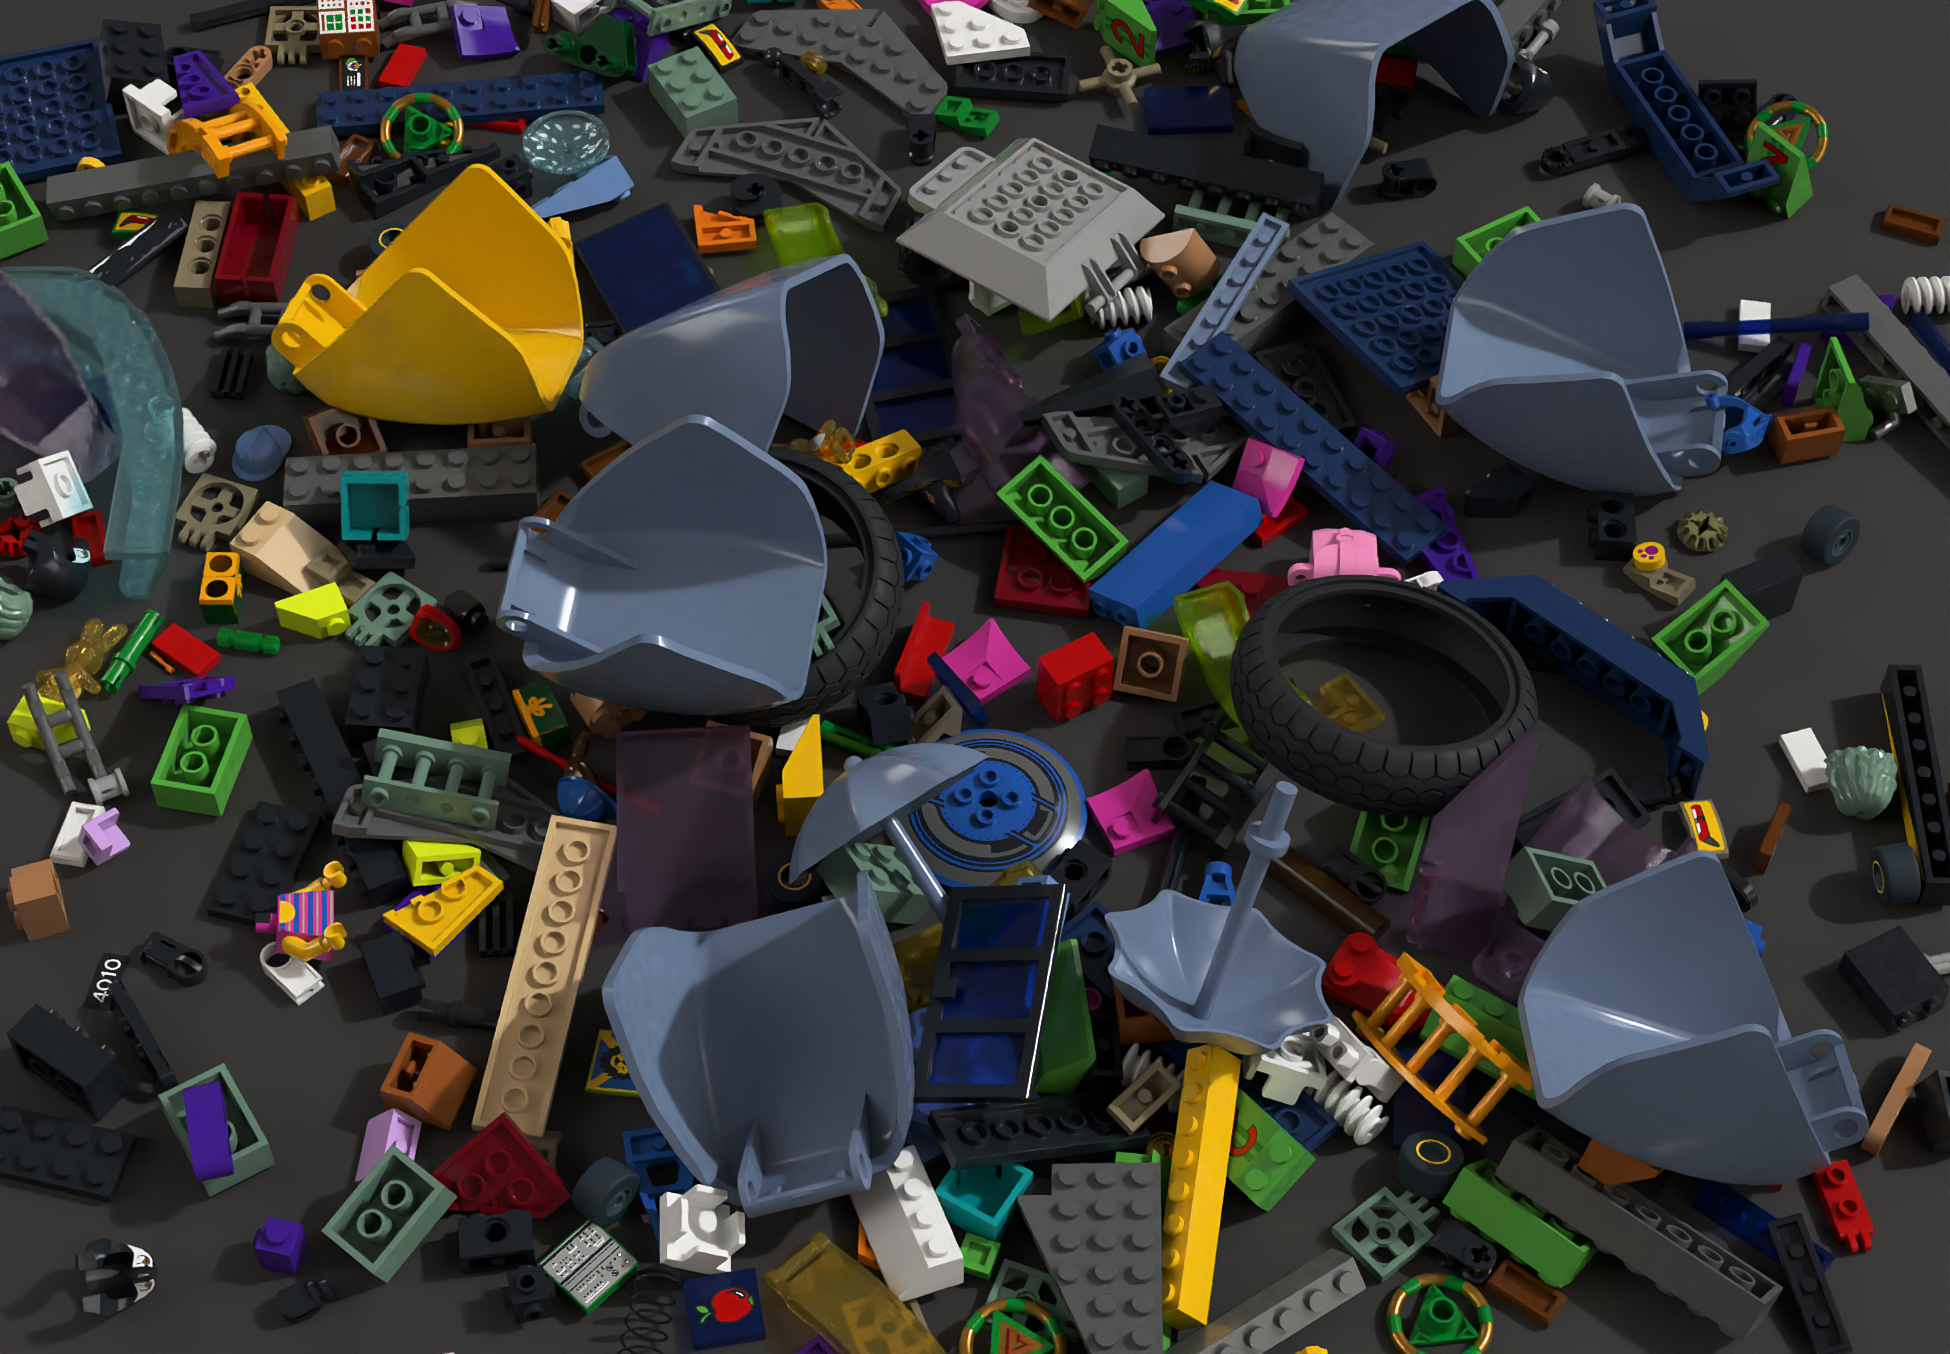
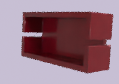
[214,192,301,304]

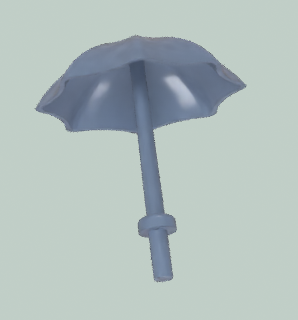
[789,743,990,982]
[1105,781,1334,1056]

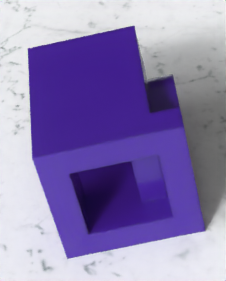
[1354,427,1398,468]

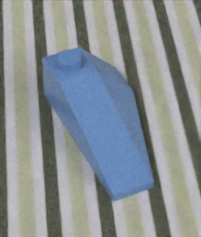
[531,155,634,218]

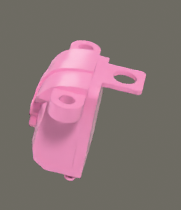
[1288,527,1401,606]

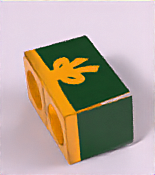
[199,552,246,624]
[512,679,572,751]

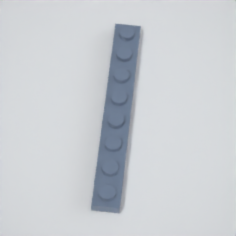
[1159,212,1290,392]

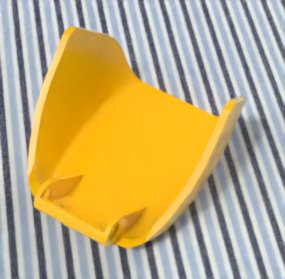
[271,164,584,425]

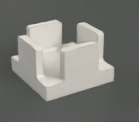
[122,79,185,155]
[14,450,93,528]
[1242,1032,1327,1105]
[660,1184,745,1278]

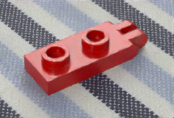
[1811,1160,1874,1254]

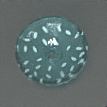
[523,110,610,175]

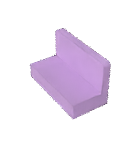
[355,1108,422,1184]

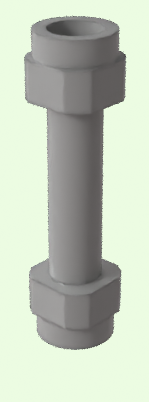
[1515,19,1559,69]

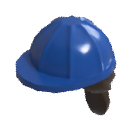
[557,731,618,821]

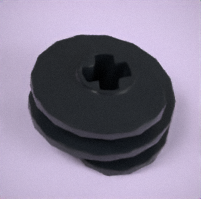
[730,173,782,225]

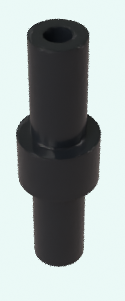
[496,0,535,16]

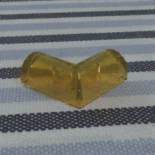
[1320,672,1386,734]

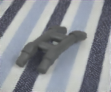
[378,0,477,49]
[214,301,289,342]
[21,671,107,796]

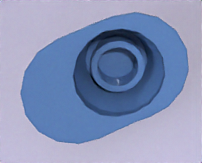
[231,425,292,482]

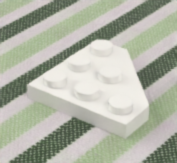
[931,1,1030,65]

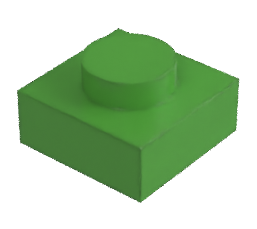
[960,1233,1001,1281]

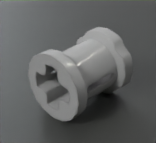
[1582,183,1621,208]
[87,767,130,806]

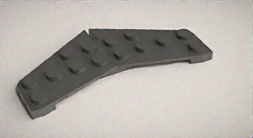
[732,9,948,118]
[671,117,902,234]
[1041,409,1255,484]
[332,775,565,872]

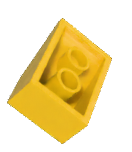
[776,714,824,836]

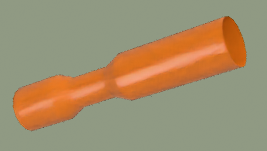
[149,651,175,674]

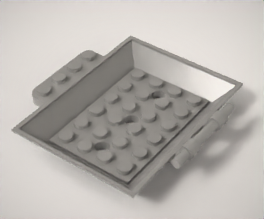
[896,137,1165,322]

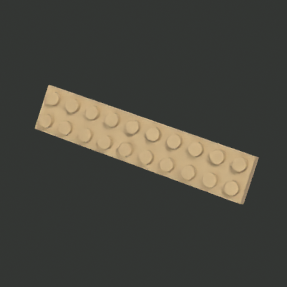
[471,815,618,1138]

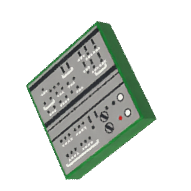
[537,1219,640,1316]

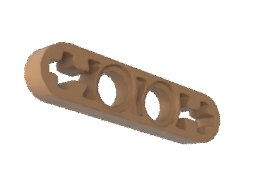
[199,46,273,122]
[1860,1043,1932,1156]

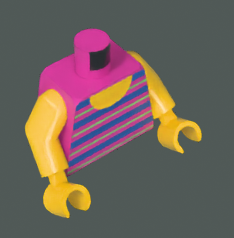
[255,861,347,962]

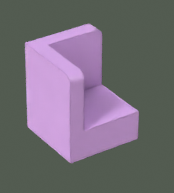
[78,807,130,866]

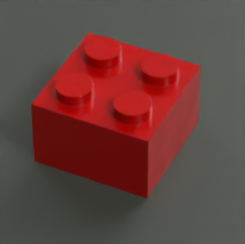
[1036,632,1114,724]

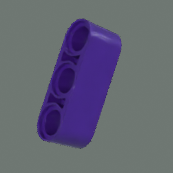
[183,1081,234,1182]

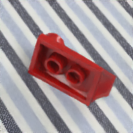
[1321,932,1445,1038]

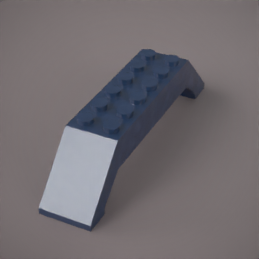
[1593,0,1780,203]
[1437,574,1709,800]

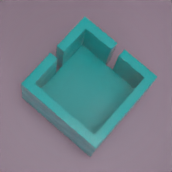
[340,471,410,541]
[935,1163,1033,1242]

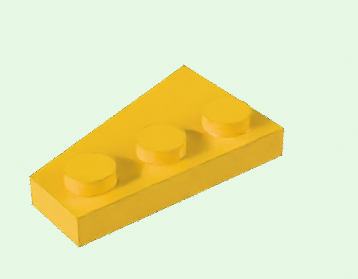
[383,864,504,957]

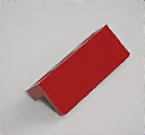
[894,601,955,704]

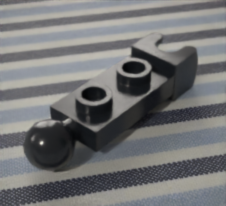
[763,47,843,120]

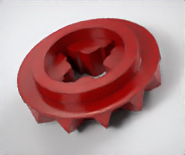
[0,514,43,557]

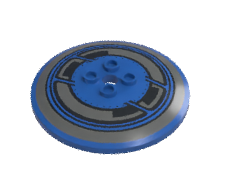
[899,729,1087,891]

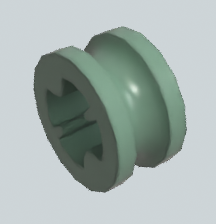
[0,478,20,509]

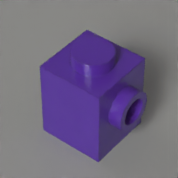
[253,1216,308,1276]

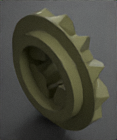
[1677,509,1728,552]

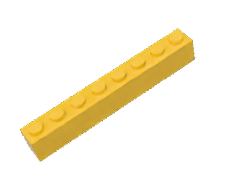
[1161,1044,1241,1331]

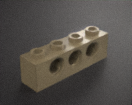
[173,200,233,309]

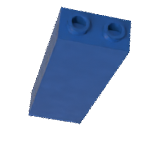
[1088,481,1264,629]

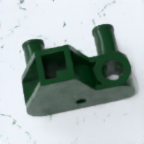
[543,14,637,80]

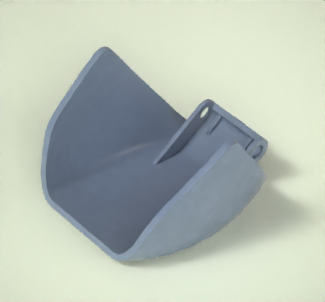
[1234,0,1514,209]
[1435,203,1728,497]
[579,254,885,453]
[496,414,828,715]
[1518,850,1869,1186]
[602,870,915,1219]

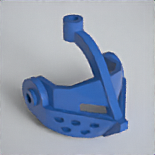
[1704,393,1774,454]

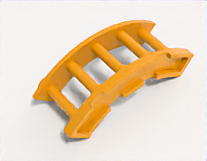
[167,101,288,179]
[1351,952,1533,1145]

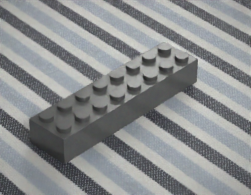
[1162,212,1375,358]
[283,444,540,528]
[1494,1126,1783,1340]

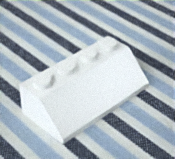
[849,1145,964,1304]

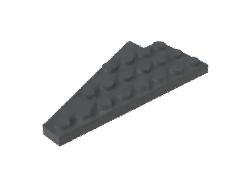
[1018,1163,1163,1354]

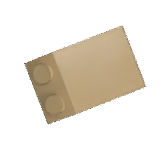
[229,501,344,595]

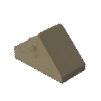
[907,685,963,745]
[1106,1060,1182,1136]

